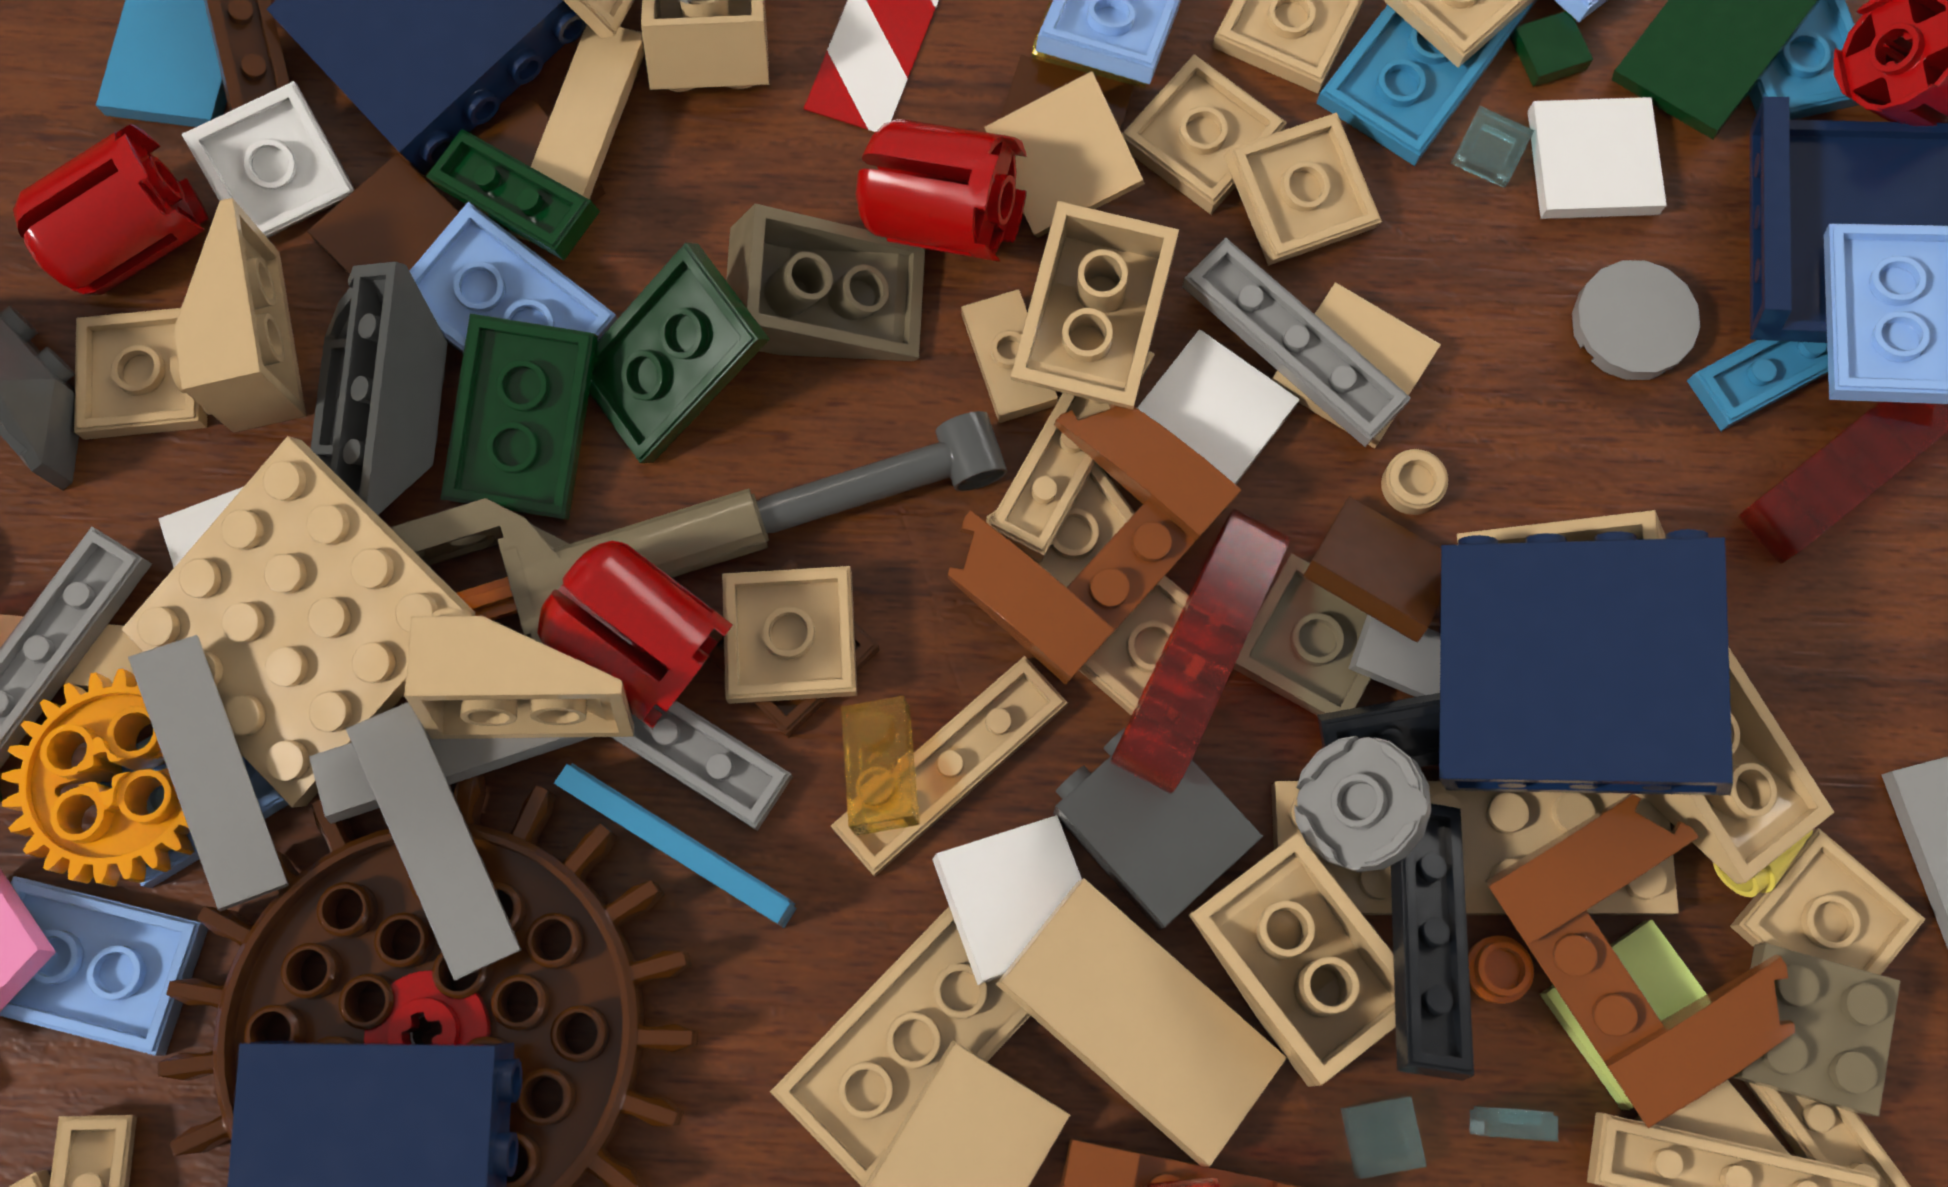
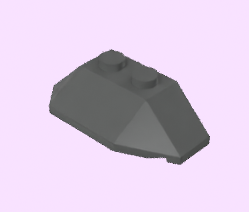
[311,262,448,515]
[0,305,79,491]

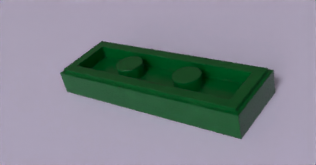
[426,129,600,260]

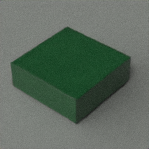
[1510,11,1593,87]

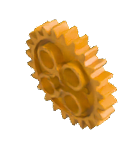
[1,669,195,887]

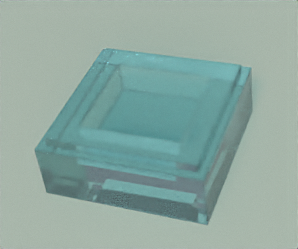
[1451,106,1534,188]
[1340,1096,1427,1179]
[1470,1106,1558,1141]

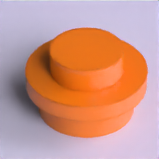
[1468,936,1534,1004]

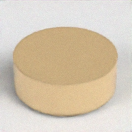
[1381,449,1448,515]

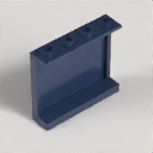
[266,0,587,175]
[1750,97,1948,343]
[1439,529,1733,795]
[227,1041,522,1187]

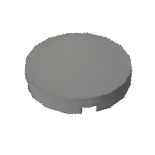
[1572,260,1700,380]
[1294,736,1432,872]

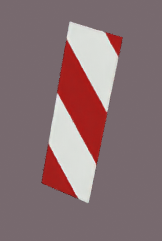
[803,0,939,132]

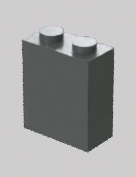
[1053,718,1263,931]

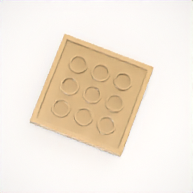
[122,436,476,807]

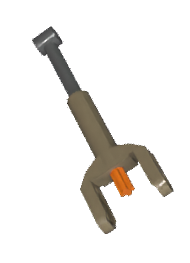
[391,411,1008,643]

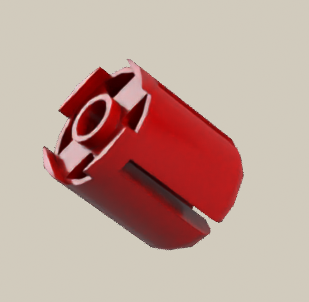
[1834,0,1948,126]
[855,119,1027,262]
[13,124,208,296]
[537,540,733,729]

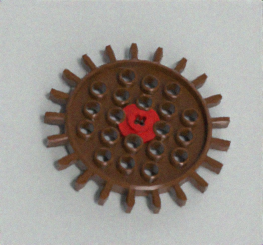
[158,774,698,1187]

